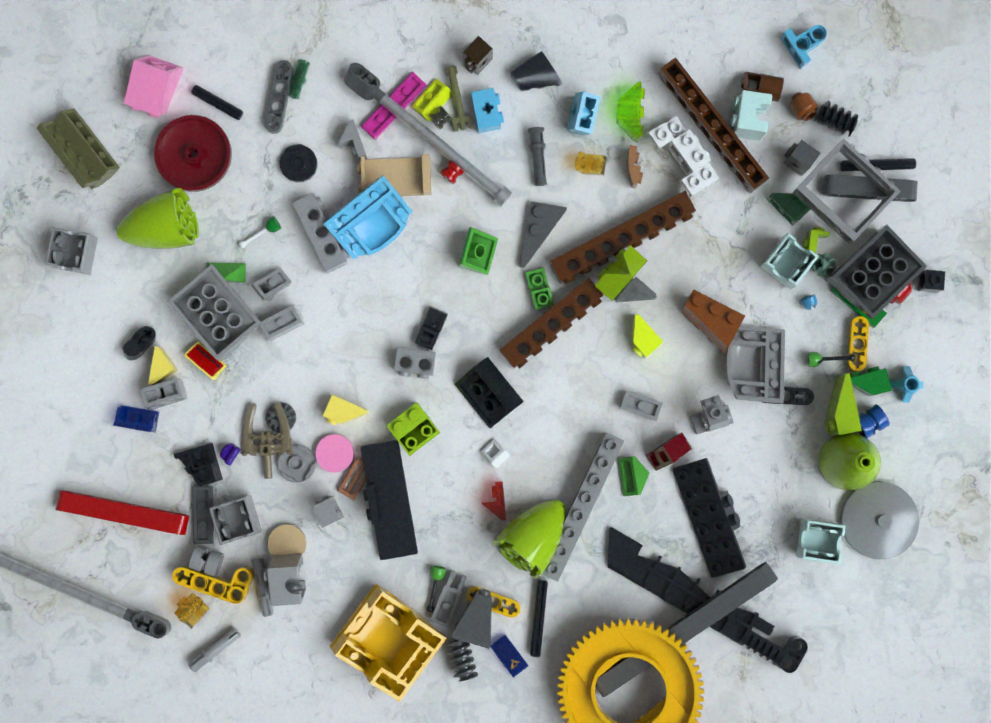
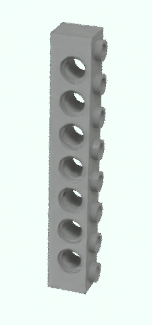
[542,432,624,582]

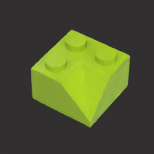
[595,245,648,301]

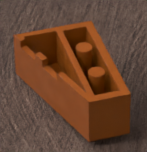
[682,289,745,355]

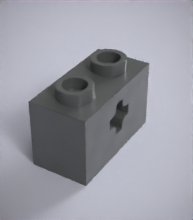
[783,140,821,176]

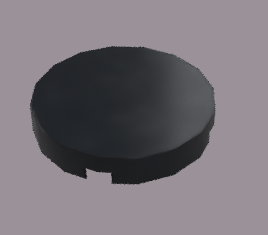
[279,144,318,183]

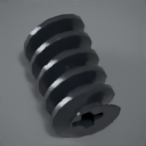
[814,100,858,137]

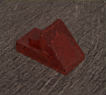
[481,481,506,521]

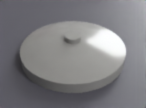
[840,482,919,559]

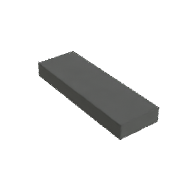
[193,486,214,544]

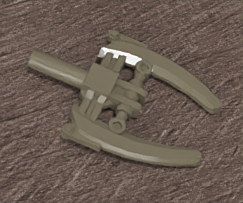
[242,402,293,479]

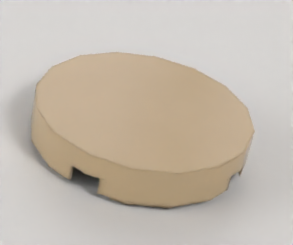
[268,524,306,556]

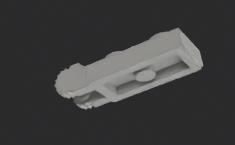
[430,570,467,628]

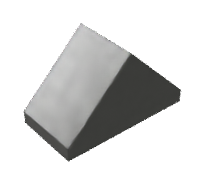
[616,276,657,302]

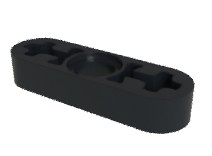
[762,387,814,405]

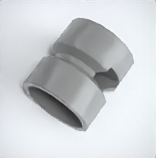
[189,545,224,578]

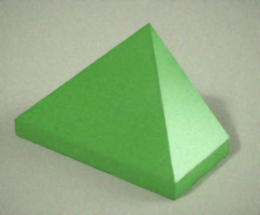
[207,263,246,283]
[618,456,650,496]

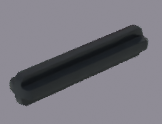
[191,85,243,120]

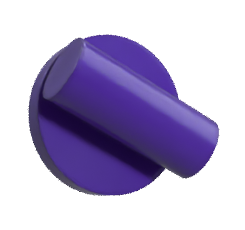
[220,443,241,466]

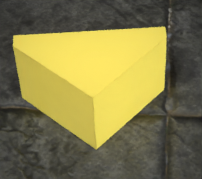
[148,346,178,385]

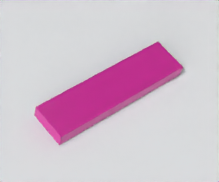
[361,71,427,140]

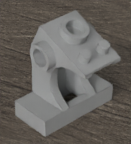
[690,395,734,435]

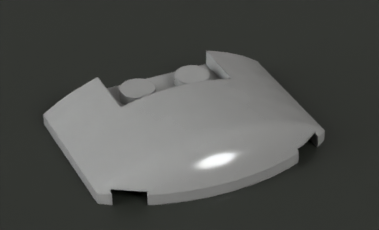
[726,326,785,404]

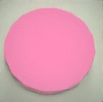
[315,434,354,473]

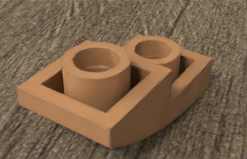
[627,145,643,188]

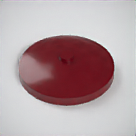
[154,115,232,192]

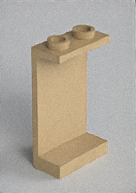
[357,154,432,196]

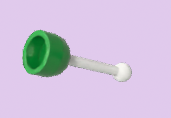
[239,216,282,248]

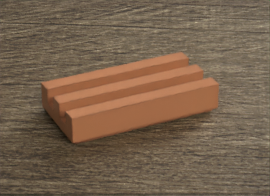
[337,457,366,500]

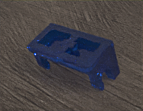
[113,405,160,433]

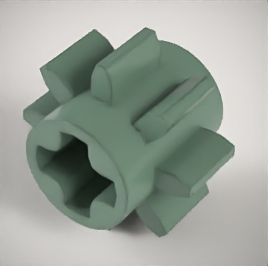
[812,253,836,277]

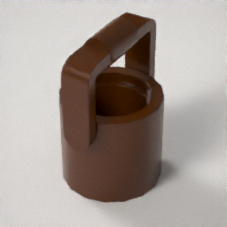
[741,72,784,102]

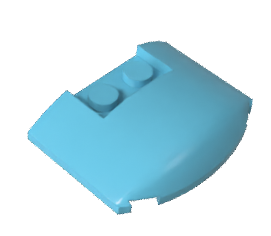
[323,175,412,259]

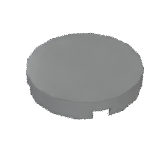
[277,445,316,483]

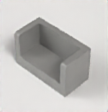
[260,305,305,341]

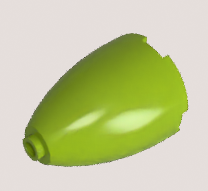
[116,188,199,249]
[818,433,882,490]
[493,499,566,579]

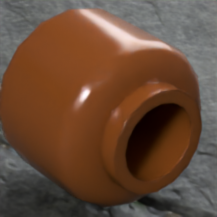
[789,92,818,121]

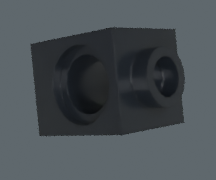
[918,270,945,293]

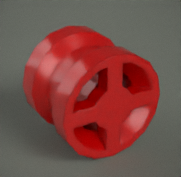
[440,161,464,184]

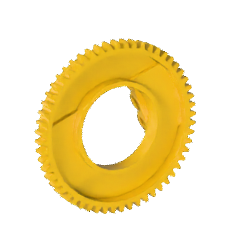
[557,618,705,723]

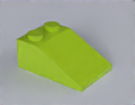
[824,373,862,435]

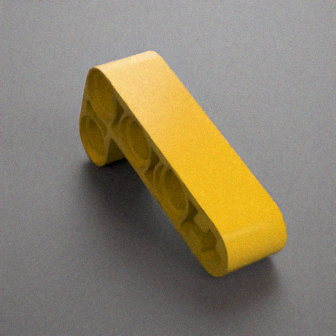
[172,565,254,604]

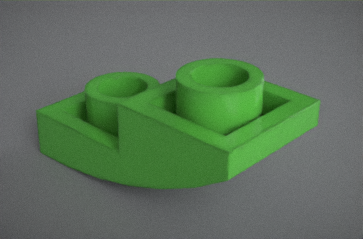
[525,267,554,310]

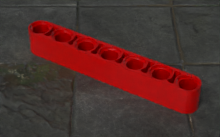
[55,490,190,535]

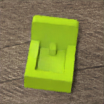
[802,227,830,253]

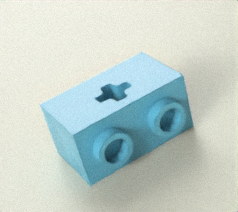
[471,88,504,133]
[566,91,601,135]

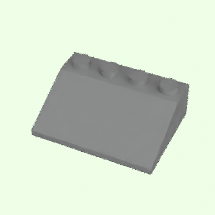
[167,264,262,361]

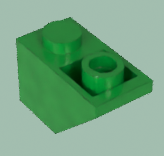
[850,366,892,396]

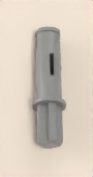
[251,558,273,617]
[188,627,241,672]

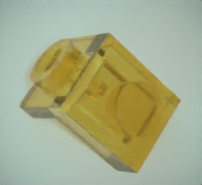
[575,151,607,175]

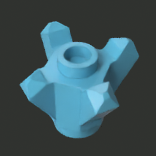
[889,366,923,403]

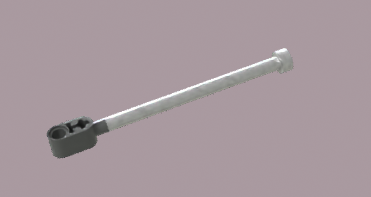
[344,63,513,207]
[0,554,171,639]

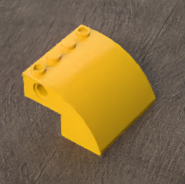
[329,584,447,702]

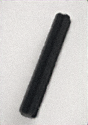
[840,158,916,171]
[530,580,548,657]

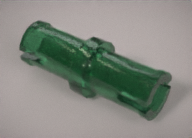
[287,59,310,99]

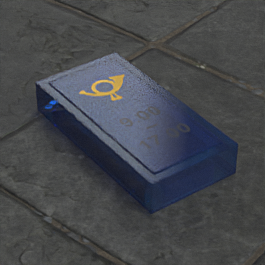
[490,634,529,678]

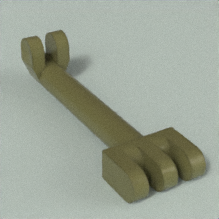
[445,66,473,132]

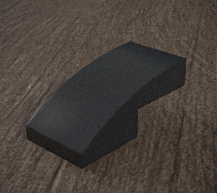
[415,306,448,350]

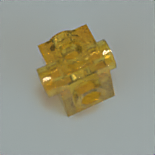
[174,593,210,629]

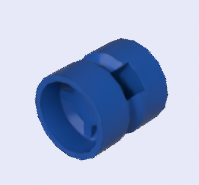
[858,404,890,439]

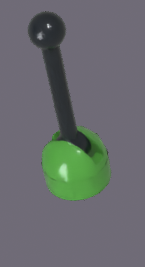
[808,352,856,367]
[426,565,446,612]

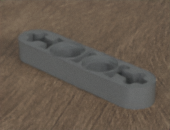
[265,60,293,134]

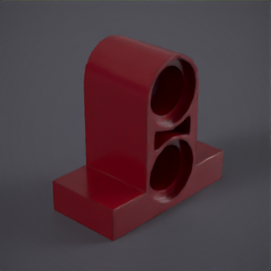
[646,432,692,471]

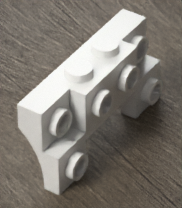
[647,116,720,197]

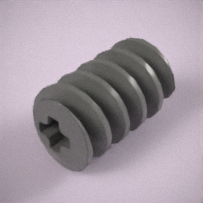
[445,640,478,682]

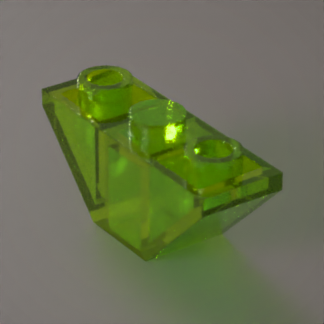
[616,82,645,142]

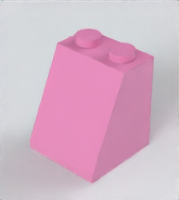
[124,55,183,117]

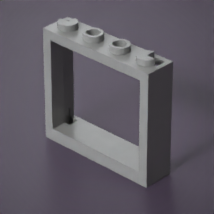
[793,139,901,244]

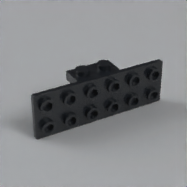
[361,440,418,560]
[673,458,747,578]

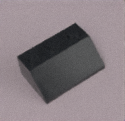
[455,357,524,428]

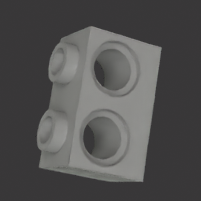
[394,347,436,379]
[140,378,188,410]
[312,495,344,528]

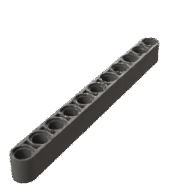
[595,562,778,697]

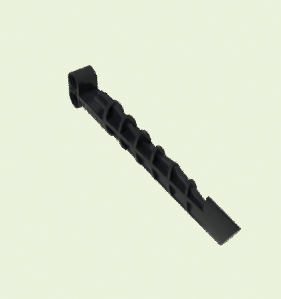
[608,527,808,673]

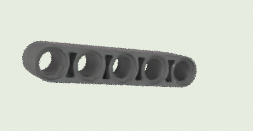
[823,175,918,202]

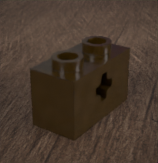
[463,35,493,75]

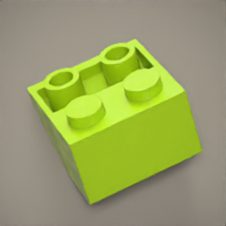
[386,402,440,456]

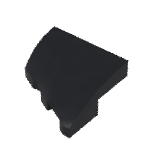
[511,51,562,91]
[174,443,223,487]

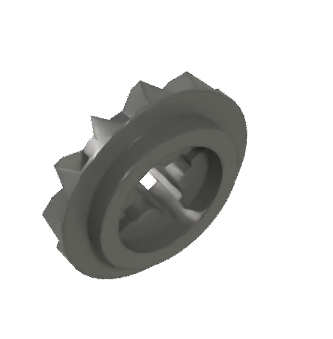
[265,402,296,433]

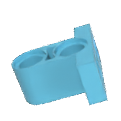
[780,25,827,69]

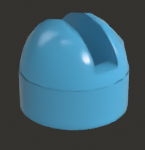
[801,294,818,310]

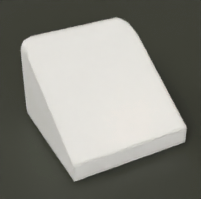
[480,439,510,468]

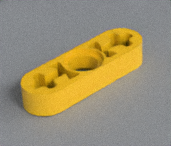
[847,316,869,372]
[467,586,520,618]

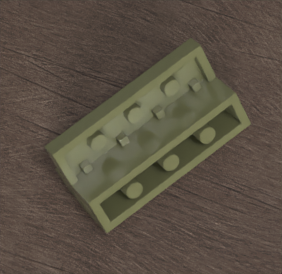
[37,108,120,189]

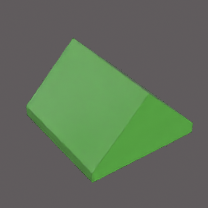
[459,227,498,275]

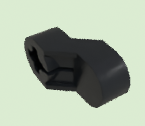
[123,326,156,361]

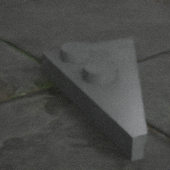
[520,201,567,268]

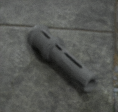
[527,127,547,186]

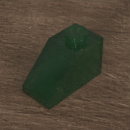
[766,193,811,226]

